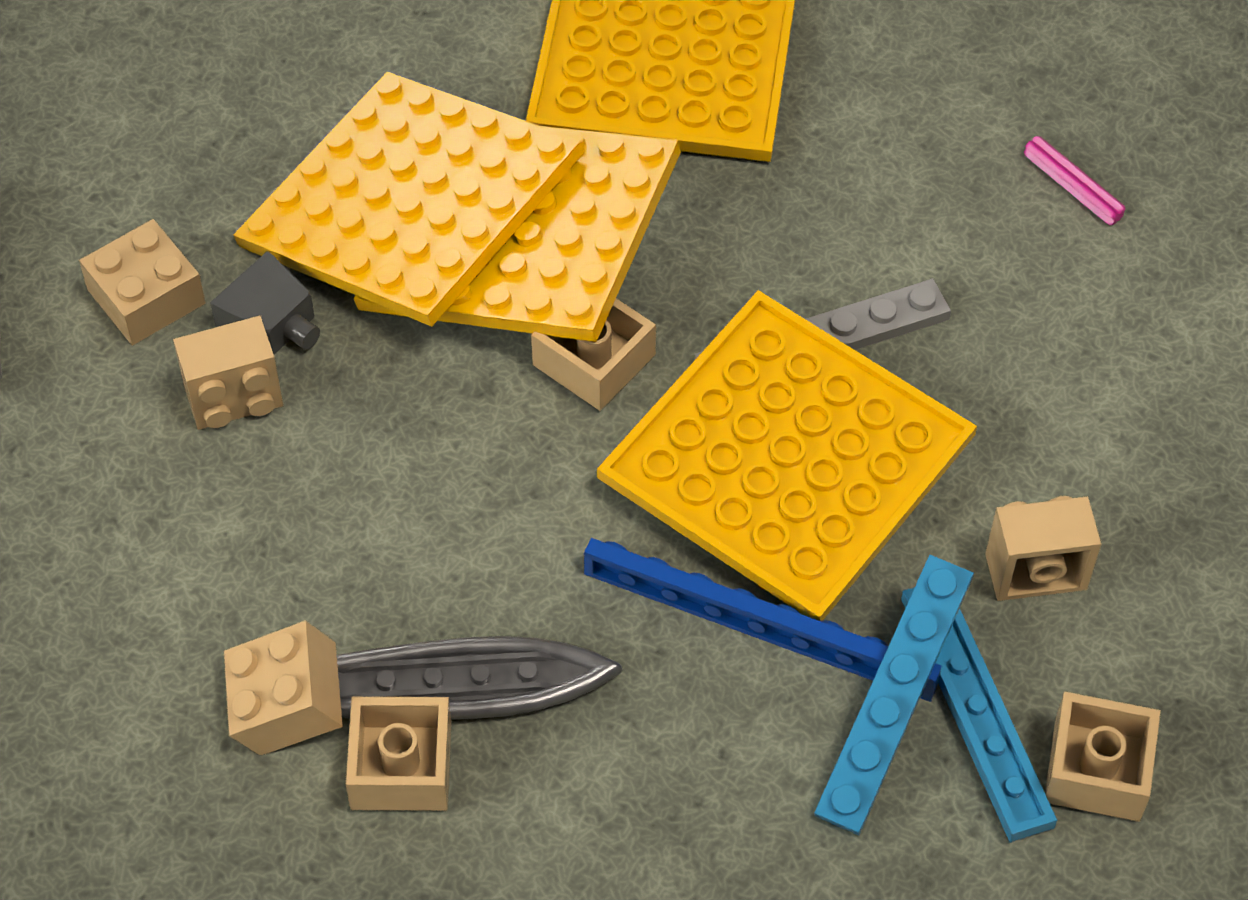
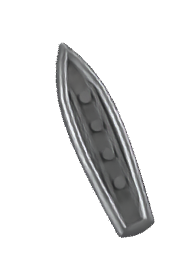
[337,636,622,720]

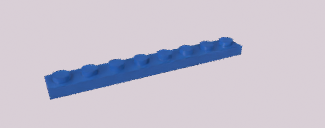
[584,538,942,702]

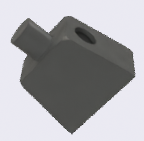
[210,251,320,354]

